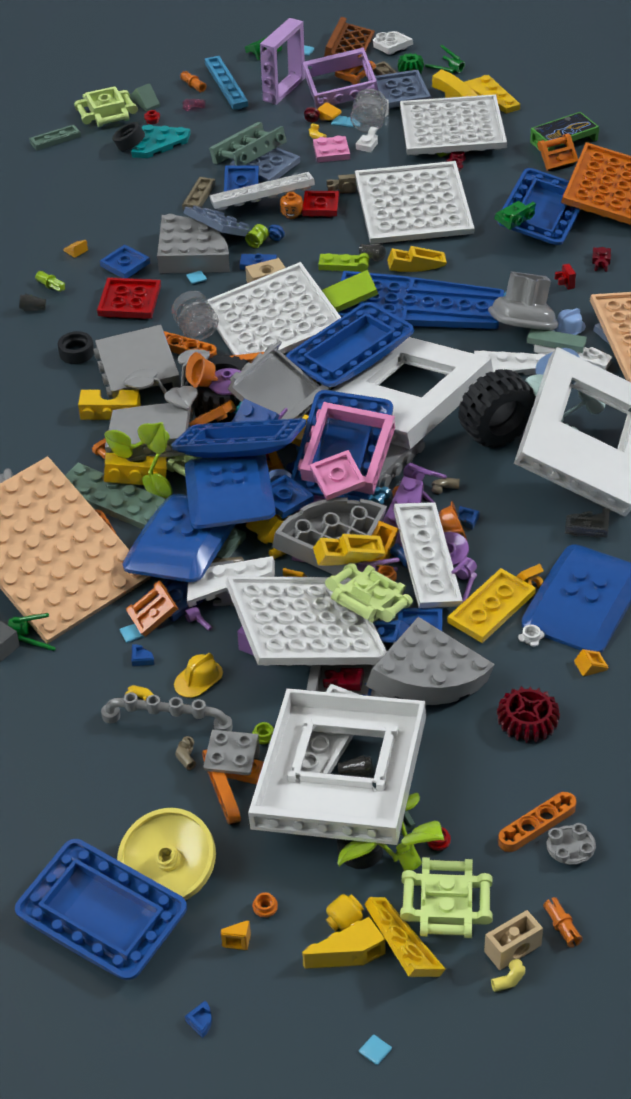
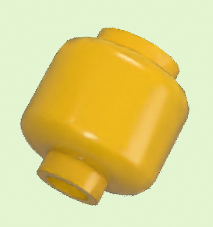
[326,894,364,932]

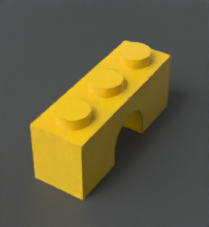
[78,390,141,420]
[104,453,167,485]

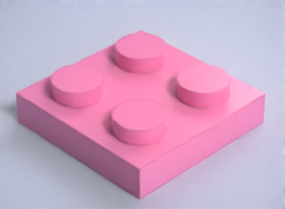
[313,136,350,163]
[310,450,365,501]

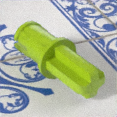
[35,271,65,292]

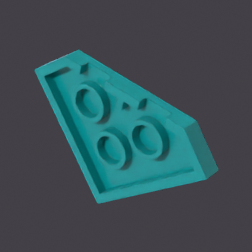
[131,125,191,158]

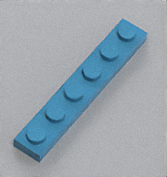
[205,56,248,110]

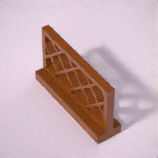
[324,17,375,57]

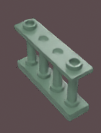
[209,122,287,166]

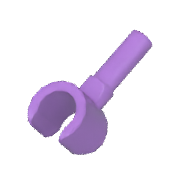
[185,607,212,631]

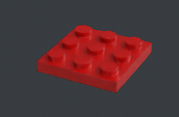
[97,278,161,319]

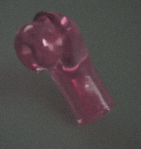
[182,99,206,111]

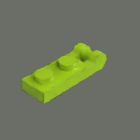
[318,253,370,272]

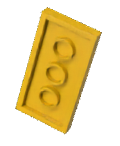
[447,568,536,643]

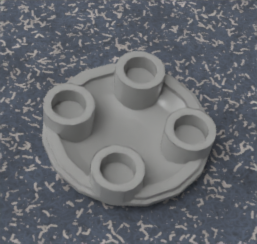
[546,823,596,865]

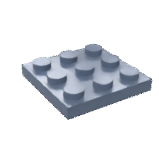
[375,70,431,109]
[230,148,300,182]
[183,205,252,236]

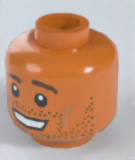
[280,192,303,219]

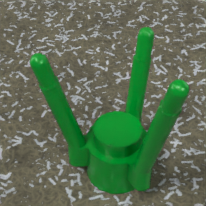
[425,45,465,73]
[8,613,56,651]

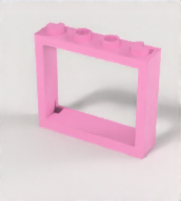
[298,402,396,495]

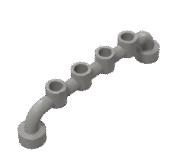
[101,692,233,731]

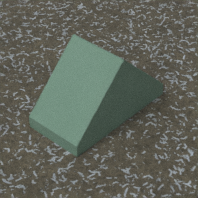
[130,83,160,112]

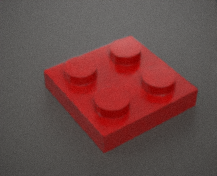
[302,191,339,217]

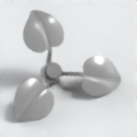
[123,349,210,410]

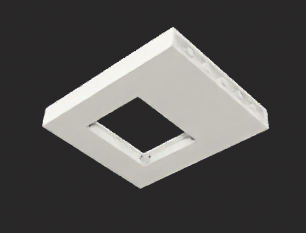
[331,337,493,449]
[514,347,631,517]
[248,689,426,845]

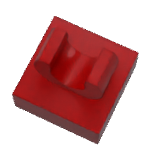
[554,263,576,290]

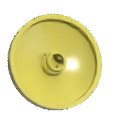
[117,808,216,901]

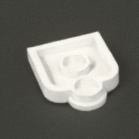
[373,31,413,55]

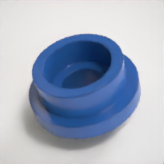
[268,225,285,241]

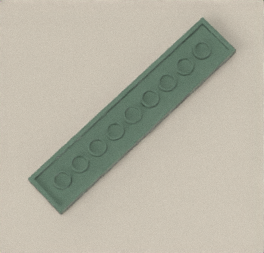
[65,463,246,559]

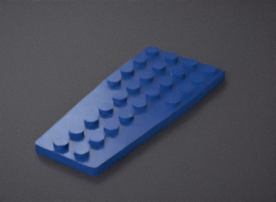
[338,271,504,329]

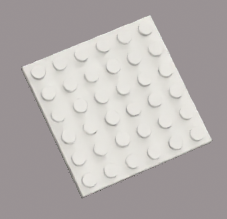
[400,95,507,156]
[355,161,474,244]
[201,262,341,363]
[226,576,387,666]

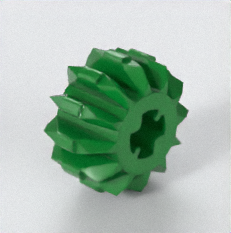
[398,53,424,74]

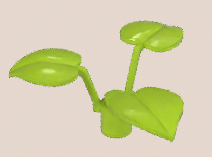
[104,422,172,499]
[337,792,444,871]

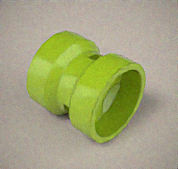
[245,224,269,248]

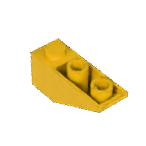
[302,917,385,969]

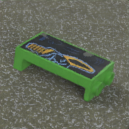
[530,112,599,151]

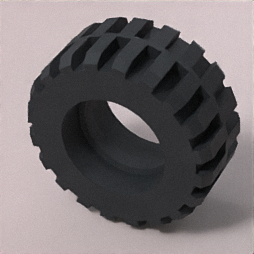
[185,355,248,423]
[458,369,536,448]

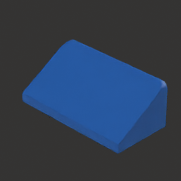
[373,620,410,643]

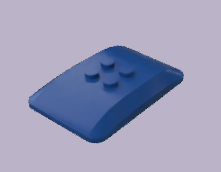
[497,168,581,245]
[286,302,414,387]
[291,390,393,501]
[171,418,306,458]
[185,454,276,529]
[123,494,236,582]
[521,544,631,653]
[15,839,187,980]

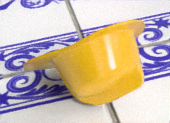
[174,653,223,698]

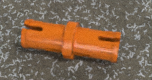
[180,71,206,92]
[543,897,583,948]

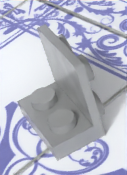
[204,730,260,775]

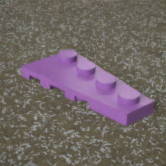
[383,476,423,547]

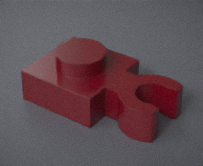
[592,247,611,272]
[322,668,365,691]

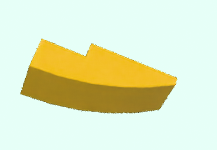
[432,69,478,98]
[387,246,447,272]
[313,534,386,566]

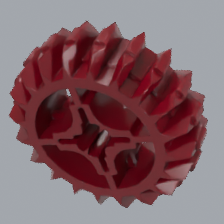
[497,686,560,743]

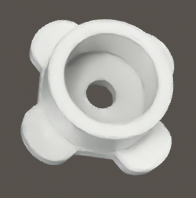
[518,625,544,647]

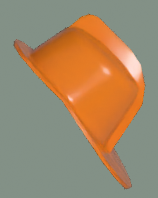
[185,352,218,388]
[439,501,468,542]

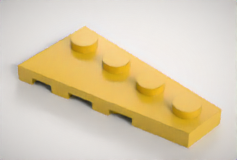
[464,75,520,114]
[364,897,445,977]

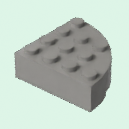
[157,214,230,273]
[272,497,387,578]
[366,617,495,705]

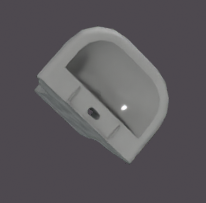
[488,271,558,330]

